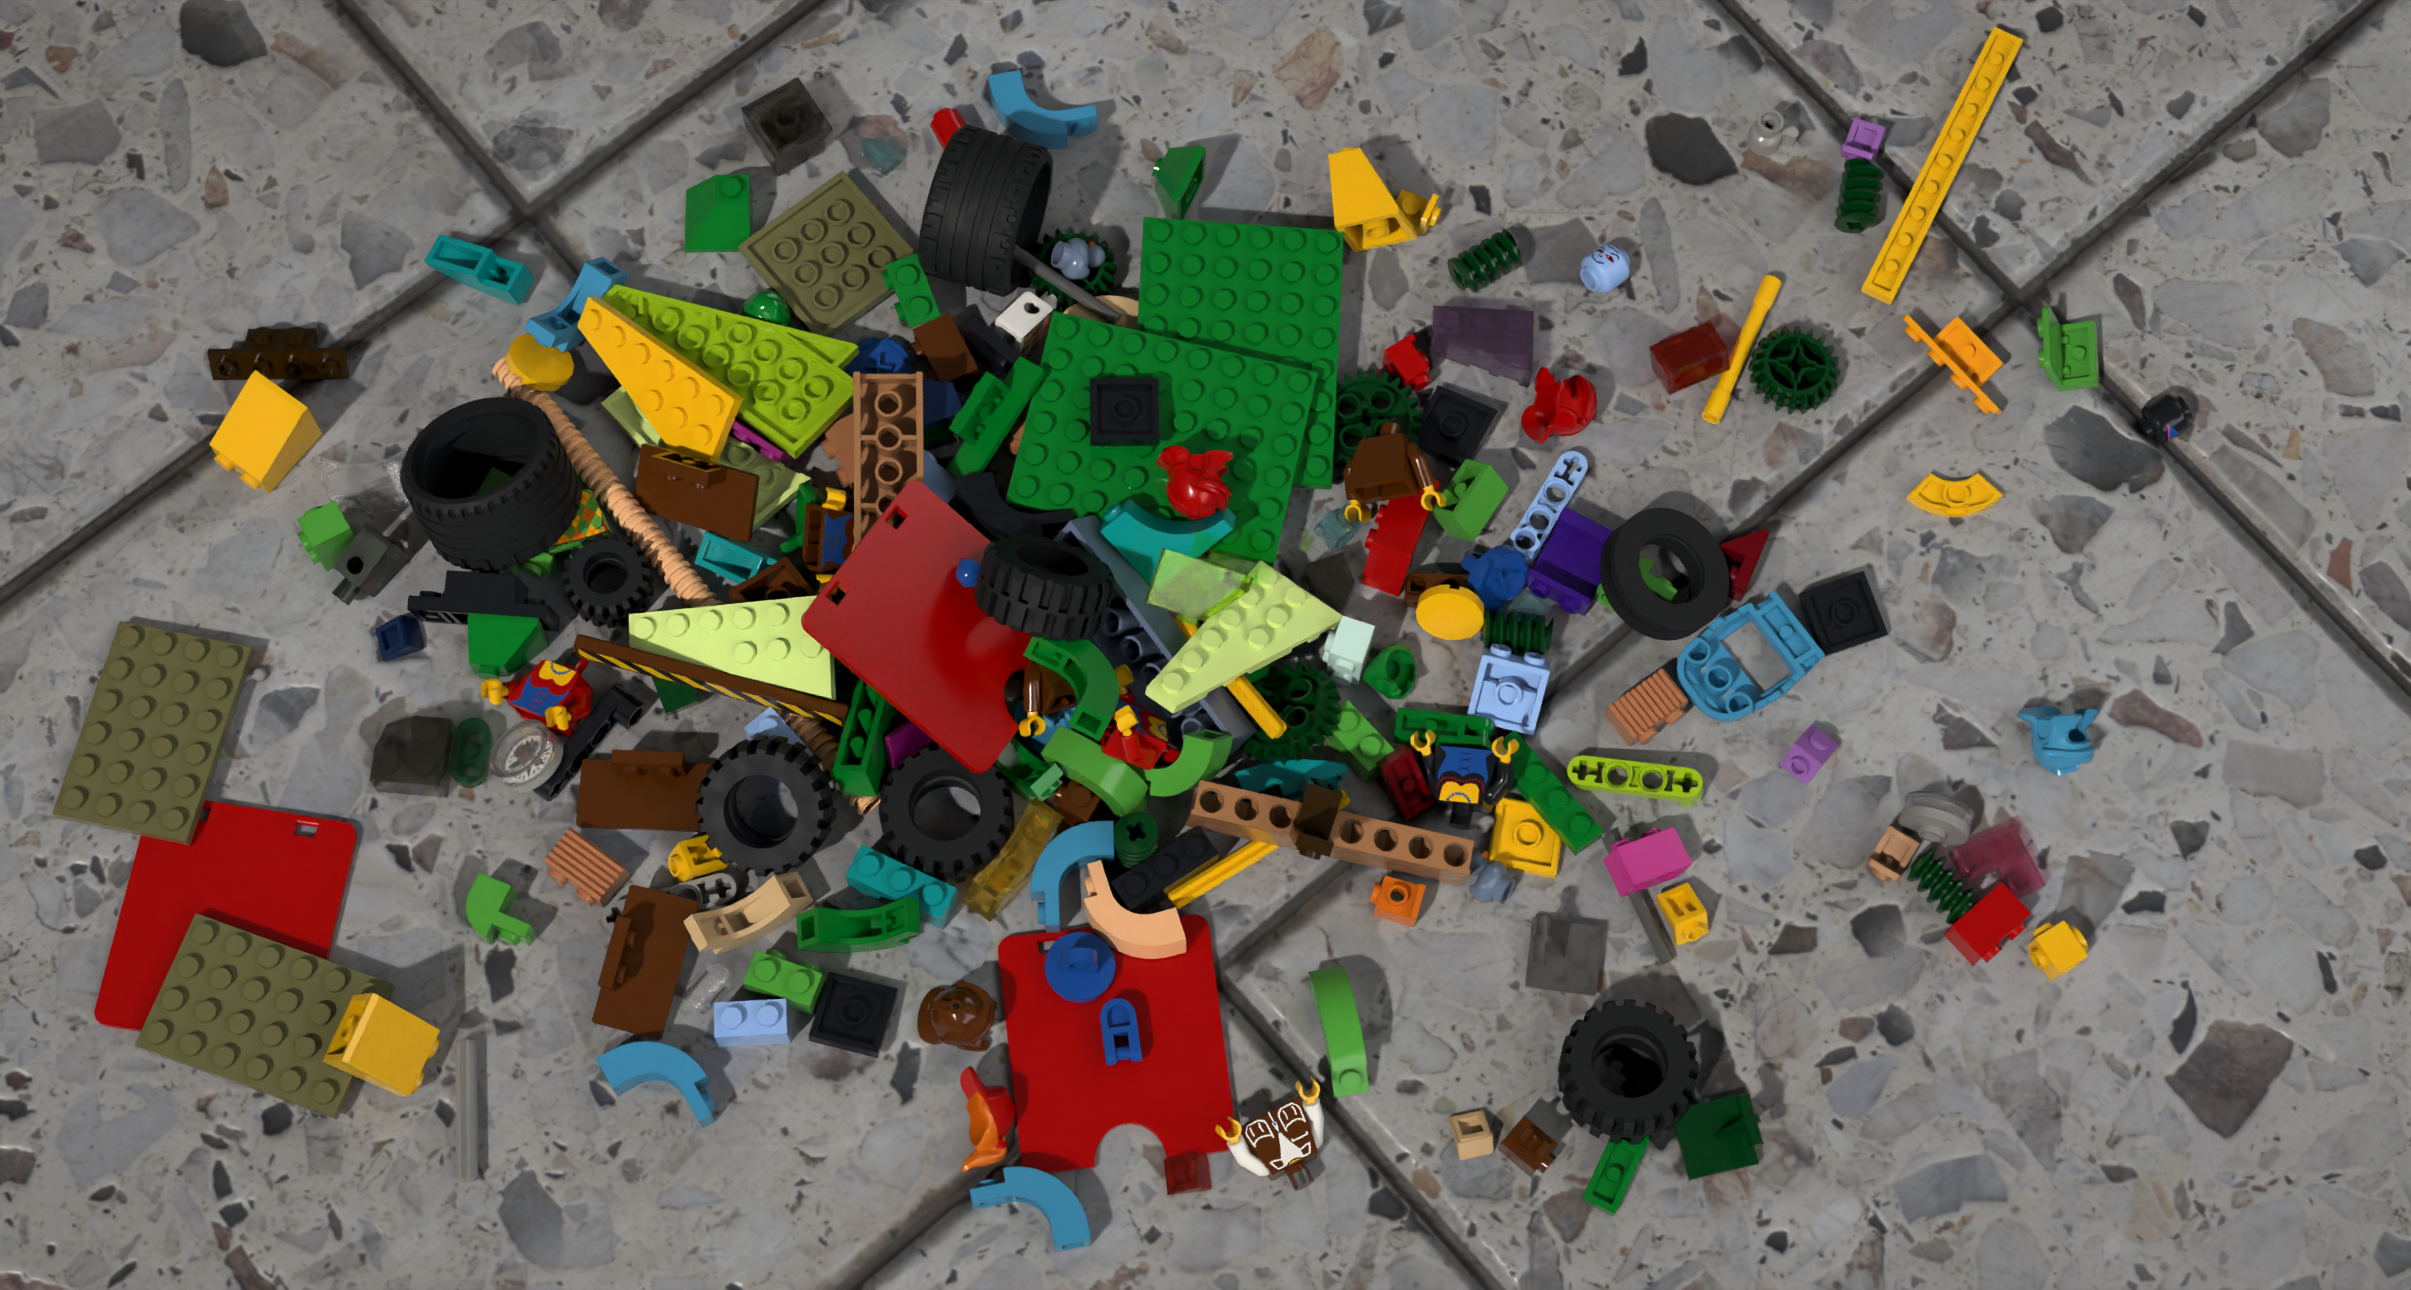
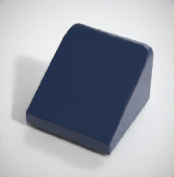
[375,615,425,661]

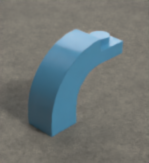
[988,70,1097,149]
[524,256,629,353]
[1030,821,1114,932]
[596,1041,716,1128]
[969,1167,1091,1252]

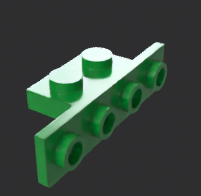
[946,356,1046,478]

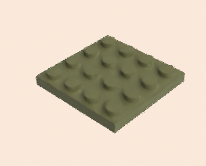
[738,170,914,338]

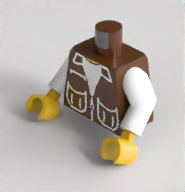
[1215,1076,1324,1191]

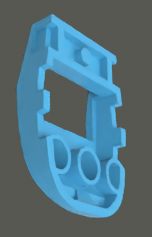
[1677,591,1825,723]

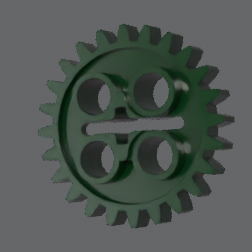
[1333,369,1422,468]
[1237,663,1342,765]

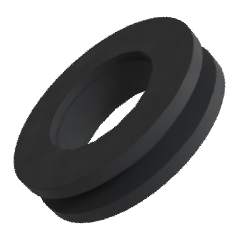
[1599,508,1729,641]

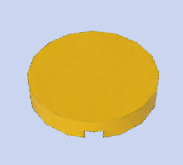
[506,333,574,392]
[1416,585,1485,640]

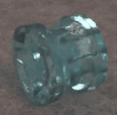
[1314,509,1357,552]

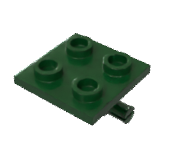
[1674,1094,1764,1181]

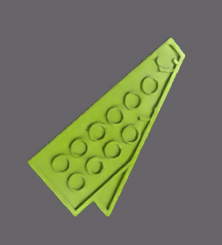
[601,284,859,459]

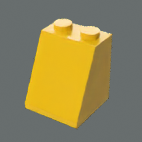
[1328,147,1417,253]
[209,370,322,494]
[322,993,440,1097]

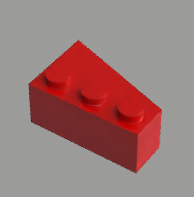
[1361,480,1441,597]

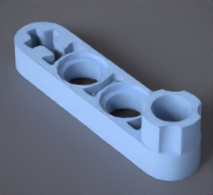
[1508,451,1588,565]

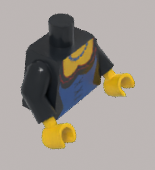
[1410,730,1519,830]

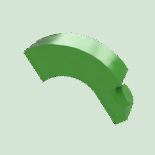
[1123,728,1233,797]

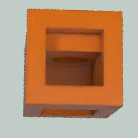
[1370,875,1426,927]

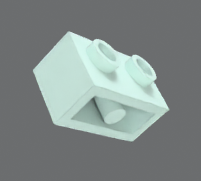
[1322,615,1375,685]

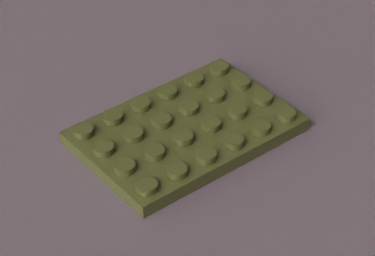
[52,621,255,846]
[135,913,395,1120]

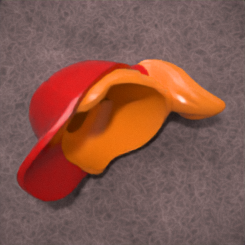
[960,1066,1016,1173]

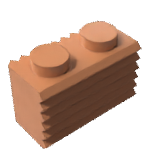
[1605,668,1689,747]
[544,827,630,908]

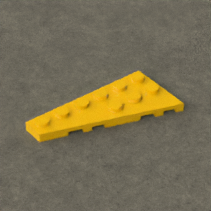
[577,296,743,463]

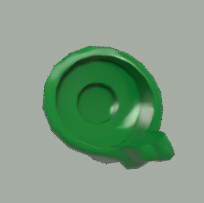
[739,290,791,327]
[780,483,826,554]
[1363,643,1416,700]

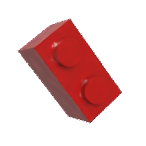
[1944,882,2031,966]

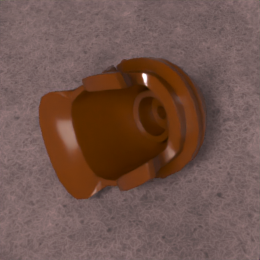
[917,980,997,1052]

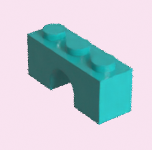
[845,844,959,930]

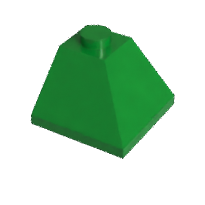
[1152,145,1206,220]
[684,174,753,253]
[468,613,549,679]

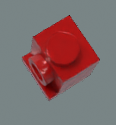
[1382,334,1432,391]

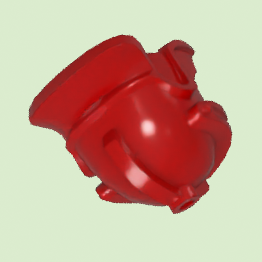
[1522,366,1597,444]
[1157,445,1233,520]

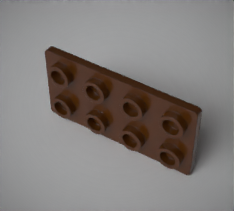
[634,443,760,542]
[576,749,712,833]
[592,885,699,1040]

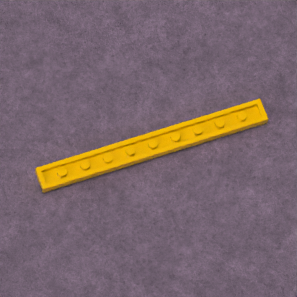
[1860,26,2023,305]

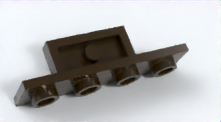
[207,327,350,380]

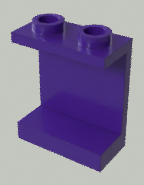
[1524,507,1613,616]

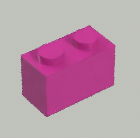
[1603,827,1692,898]

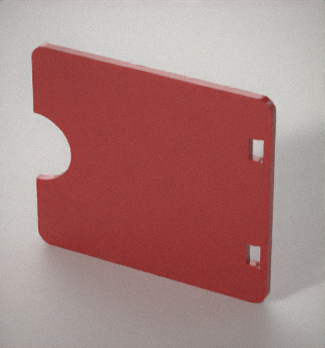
[801,480,1032,774]
[94,800,358,1032]
[998,914,1234,1174]

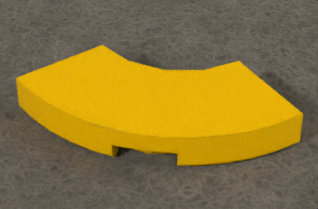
[1906,472,2003,517]

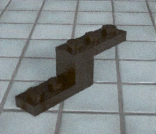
[1289,774,1343,860]

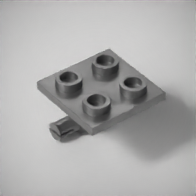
[1525,914,1603,996]

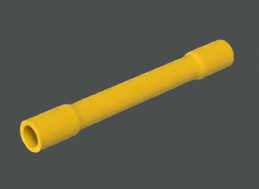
[1701,275,1782,424]

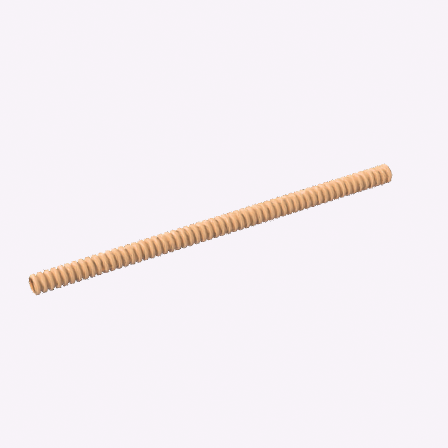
[492,356,881,815]

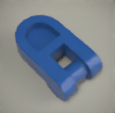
[1100,998,1142,1066]

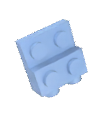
[1466,644,1551,735]

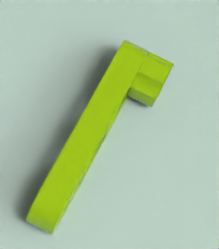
[1567,755,1704,807]

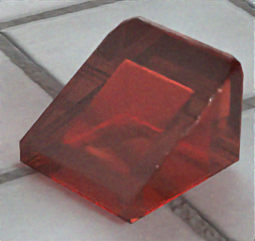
[1163,1152,1211,1195]

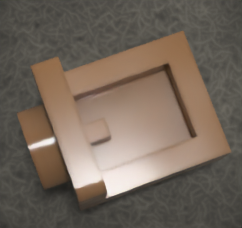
[1867,824,1920,882]

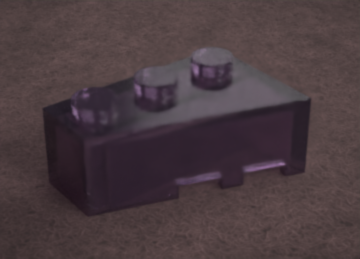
[1429,305,1534,388]

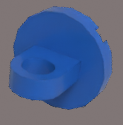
[1461,545,1528,611]
[1044,932,1116,1004]

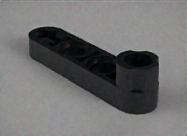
[533,684,646,802]

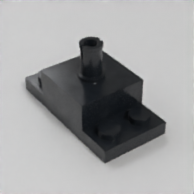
[407,569,560,632]

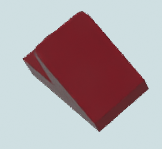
[1719,529,1770,602]
[1376,744,1435,821]

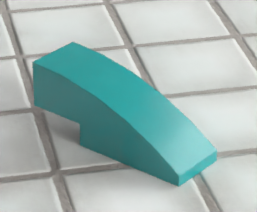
[424,234,536,306]
[694,531,810,584]
[1234,759,1348,803]

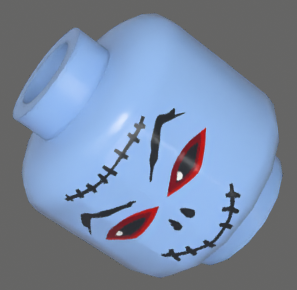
[1580,244,1630,293]

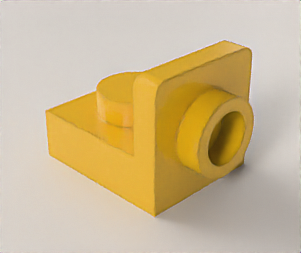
[1396,189,1442,236]
[668,835,729,884]
[1656,882,1709,945]

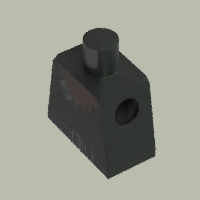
[332,523,412,606]

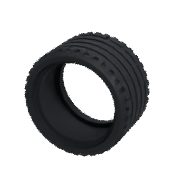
[918,125,1053,297]
[400,397,582,571]

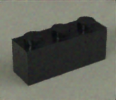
[1111,826,1219,914]

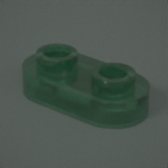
[450,717,493,788]

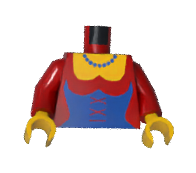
[481,652,593,738]
[1100,664,1181,770]

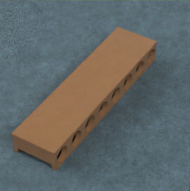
[853,371,924,549]
[1185,780,1474,886]

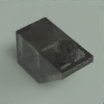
[1300,552,1355,637]

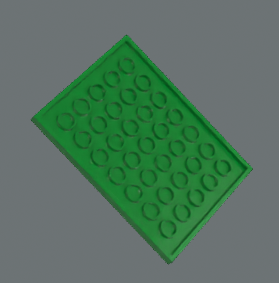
[1137,217,1344,490]
[1005,311,1318,567]

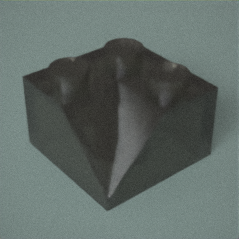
[741,77,832,176]
[370,716,458,798]

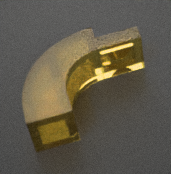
[962,797,1064,922]

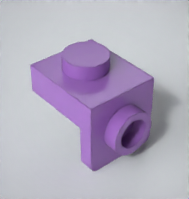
[1840,117,1886,164]
[1780,724,1839,785]

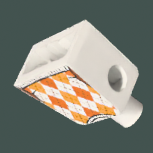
[994,291,1057,360]

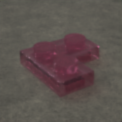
[1948,824,2046,900]

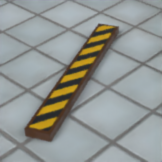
[573,634,849,727]

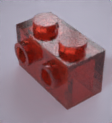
[1649,321,1730,395]

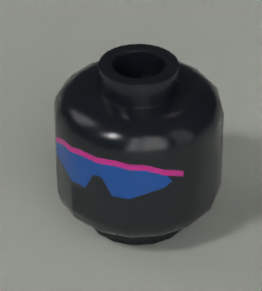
[2139,393,2193,443]

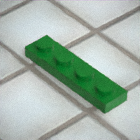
[1491,730,1604,856]

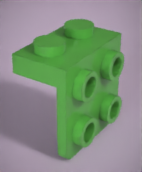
[2037,306,2099,392]

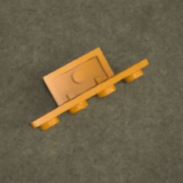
[1902,314,2005,416]

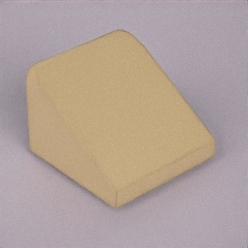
[1449,1110,1494,1160]

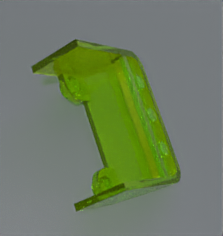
[1139,548,1254,625]

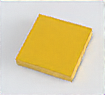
[1487,797,1562,879]

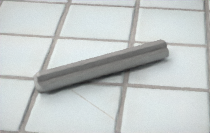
[456,1039,478,1182]

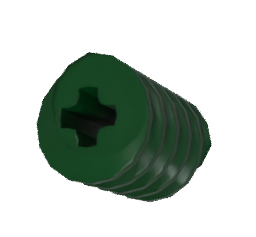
[1834,159,1885,234]
[1447,229,1522,293]
[1480,608,1554,657]
[1114,812,1159,869]
[1907,845,1983,924]

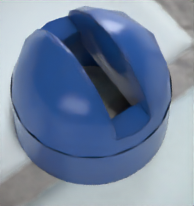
[955,558,981,588]

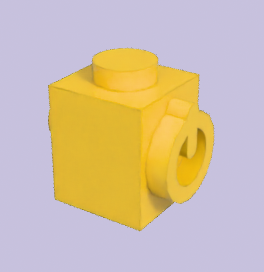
[2027,920,2088,981]

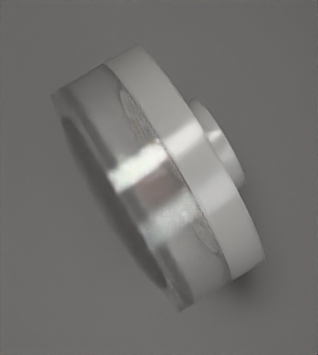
[489,719,563,793]
[1898,791,1975,845]

